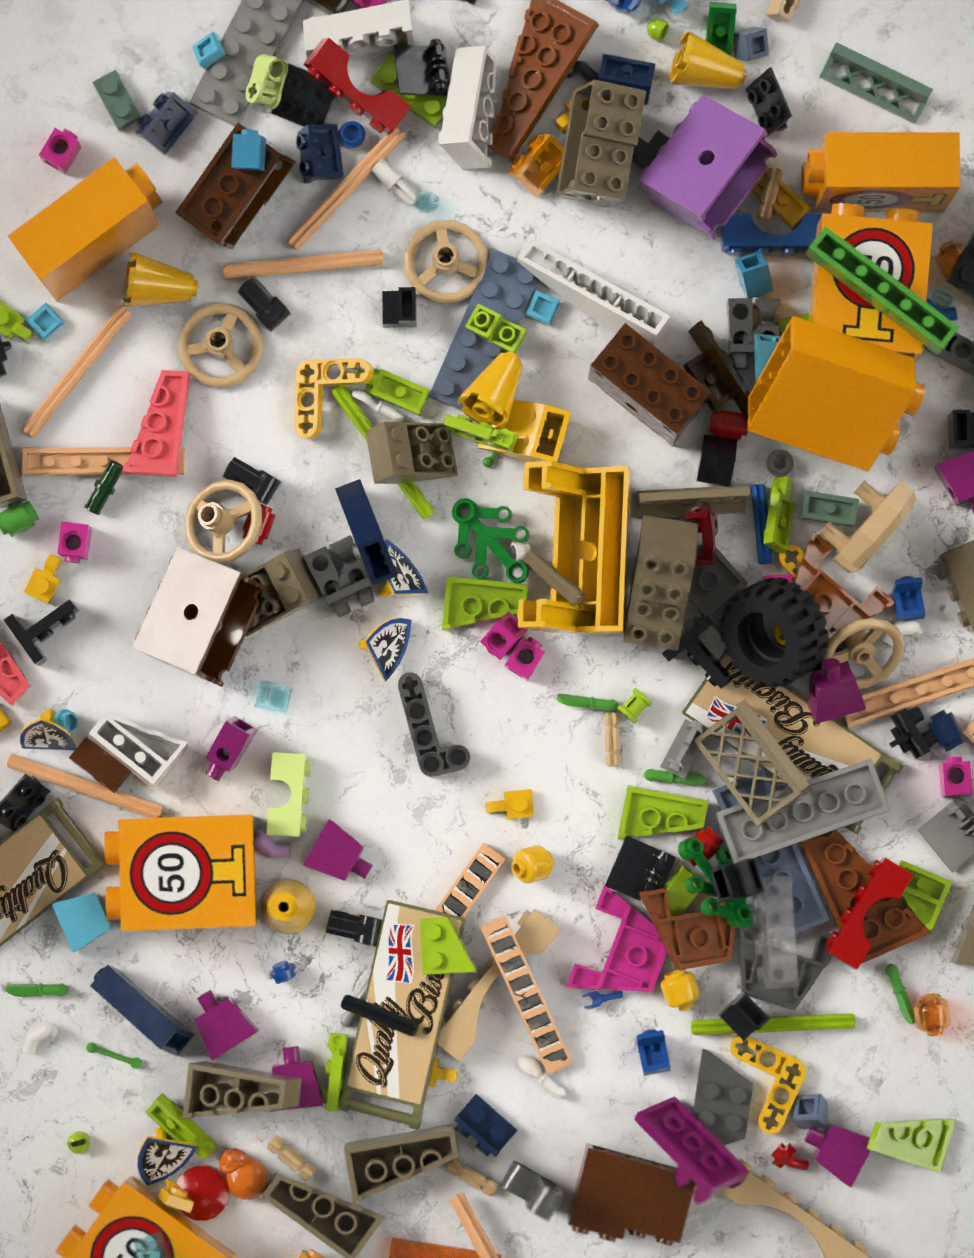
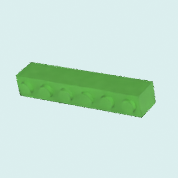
[805,226,960,355]

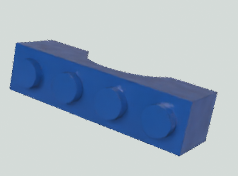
[721,214,822,256]

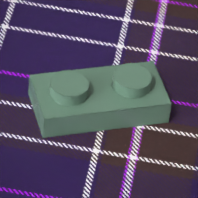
[92,70,141,131]
[800,490,859,527]

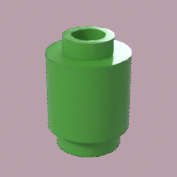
[0,500,39,537]

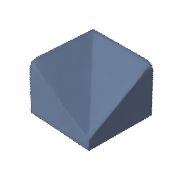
[734,27,769,61]
[793,1094,828,1129]

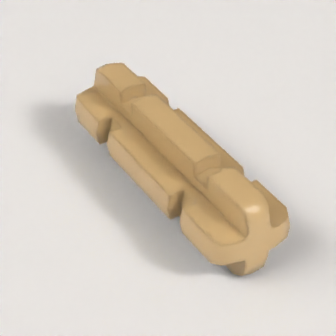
[756,167,783,221]
[604,713,621,766]
[267,1136,316,1181]
[446,1159,498,1196]

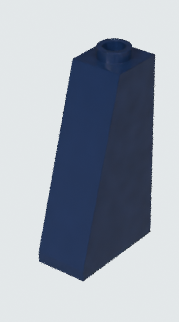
[335,479,398,586]
[90,965,194,1056]

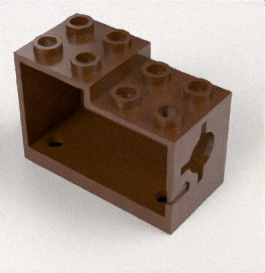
[175,123,296,249]
[567,1143,695,1246]

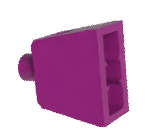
[934,450,974,514]
[808,658,866,724]
[205,716,258,781]
[303,819,373,881]
[195,990,259,1061]
[270,1046,323,1112]
[804,1124,871,1188]

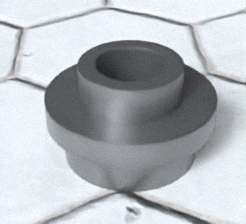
[766,450,794,477]

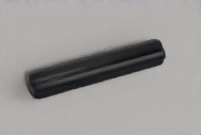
[341,995,419,1036]

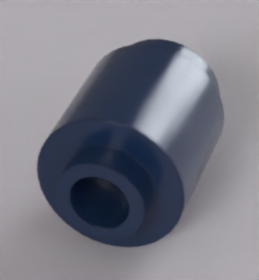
[928,710,965,752]

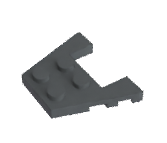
[739,910,832,1010]

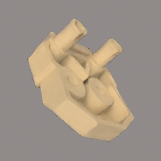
[819,480,917,573]

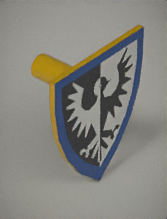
[379,539,429,598]
[359,618,412,682]
[20,709,76,750]
[137,1127,198,1186]

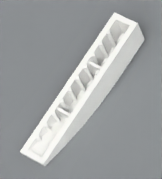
[517,239,670,348]

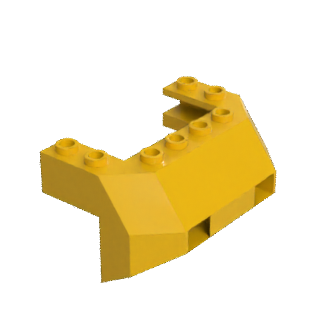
[517,461,631,634]

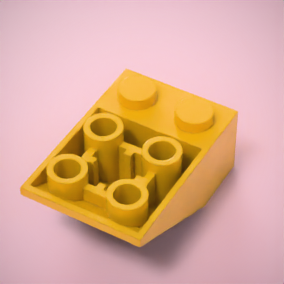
[477,400,571,462]

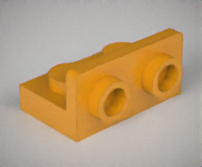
[508,133,564,197]

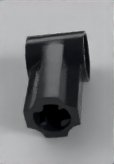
[237,276,291,332]
[223,457,281,505]
[326,910,382,947]

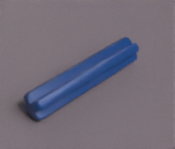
[751,484,773,565]

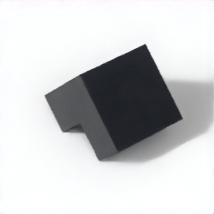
[632,130,670,170]
[382,287,417,328]
[948,410,974,449]
[696,434,738,487]
[709,858,764,904]
[718,991,770,1041]

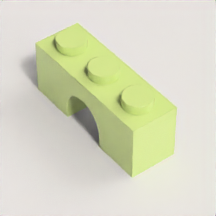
[266,752,311,837]

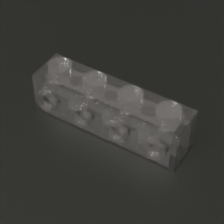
[752,876,799,989]

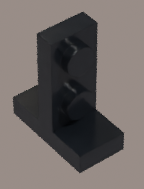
[4,599,80,666]
[662,615,733,689]

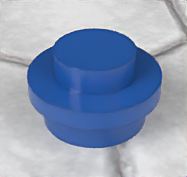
[338,121,365,148]
[269,960,296,984]

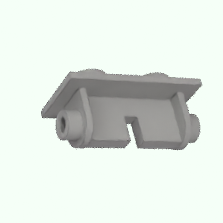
[660,719,706,779]

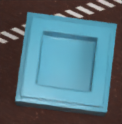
[192,32,225,69]
[525,290,561,326]
[26,302,65,341]

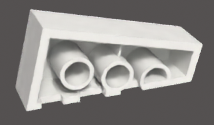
[303,0,414,58]
[439,45,496,170]

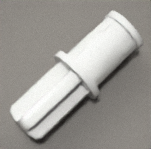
[371,159,420,206]

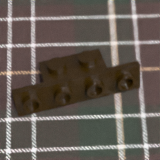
[682,320,750,420]

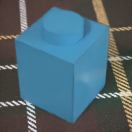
[232,129,266,171]
[735,251,774,298]

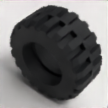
[720,577,828,688]

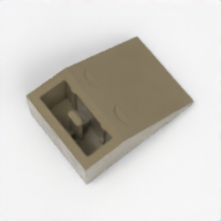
[365,421,458,484]
[245,549,323,637]

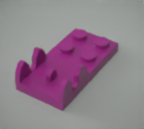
[634,1096,749,1204]

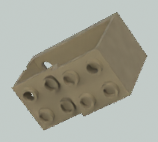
[555,80,646,207]
[623,515,698,651]

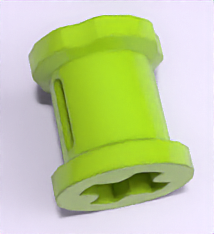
[617,688,653,724]

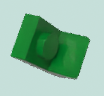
[705,2,737,56]

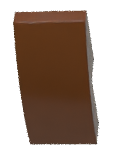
[69,737,132,793]

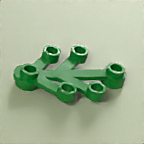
[452,498,530,583]
[678,837,753,929]

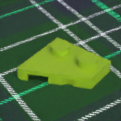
[899,860,953,931]
[420,917,477,975]

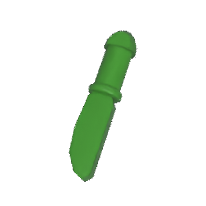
[557,693,619,712]
[644,769,707,786]
[885,964,917,1024]
[5,983,69,997]

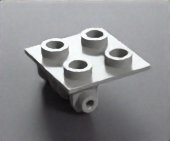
[917,796,974,873]

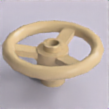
[403,220,488,304]
[178,304,263,388]
[185,479,262,564]
[821,618,905,689]

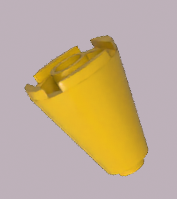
[669,31,747,89]
[123,252,198,307]
[457,352,523,430]
[261,879,316,934]

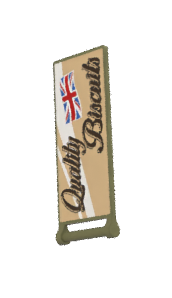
[682,650,904,835]
[0,797,106,947]
[339,900,466,1130]

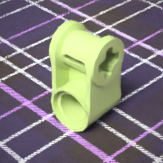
[246,54,288,109]

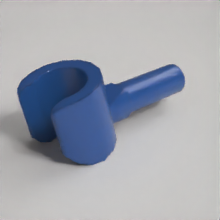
[582,991,623,1010]

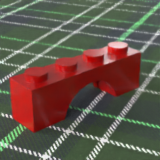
[303,38,411,133]
[825,857,914,970]

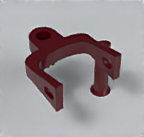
[686,503,718,566]

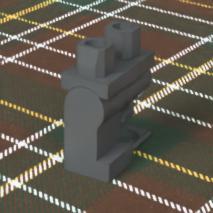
[726,298,780,370]
[303,535,375,618]

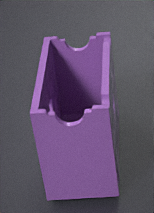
[639,95,778,240]

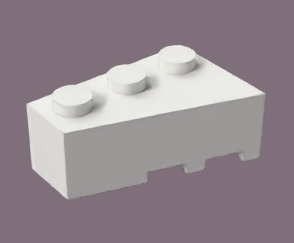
[89,712,188,790]

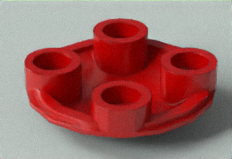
[177,1165,229,1221]

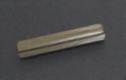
[523,551,585,606]

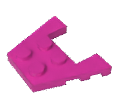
[566,886,667,992]

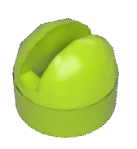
[646,18,669,42]
[67,1131,91,1154]

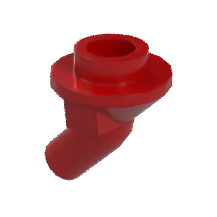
[771,1143,809,1171]

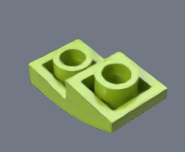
[465,304,528,354]
[665,865,698,916]

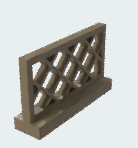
[636,485,750,519]
[693,699,812,827]

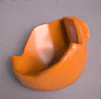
[219,1148,269,1200]

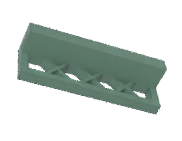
[819,42,933,124]

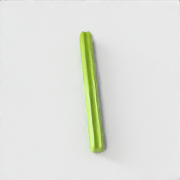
[332,385,435,520]
[691,1013,855,1035]

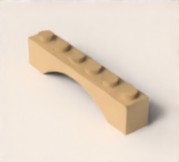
[438,909,561,1061]
[719,1158,871,1258]

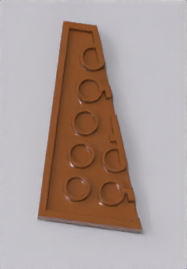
[488,0,599,162]
[800,830,931,964]

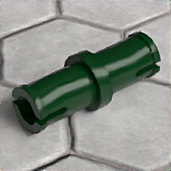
[84,459,124,515]

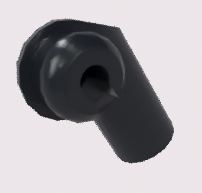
[566,60,599,83]

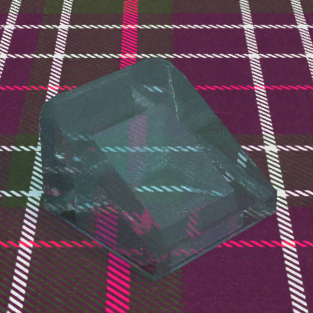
[254,681,292,714]
[135,1232,170,1258]

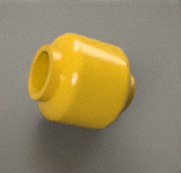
[512,845,554,884]
[660,969,700,1011]

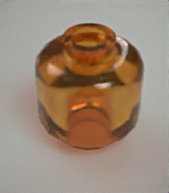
[935,241,966,280]
[913,993,951,1036]

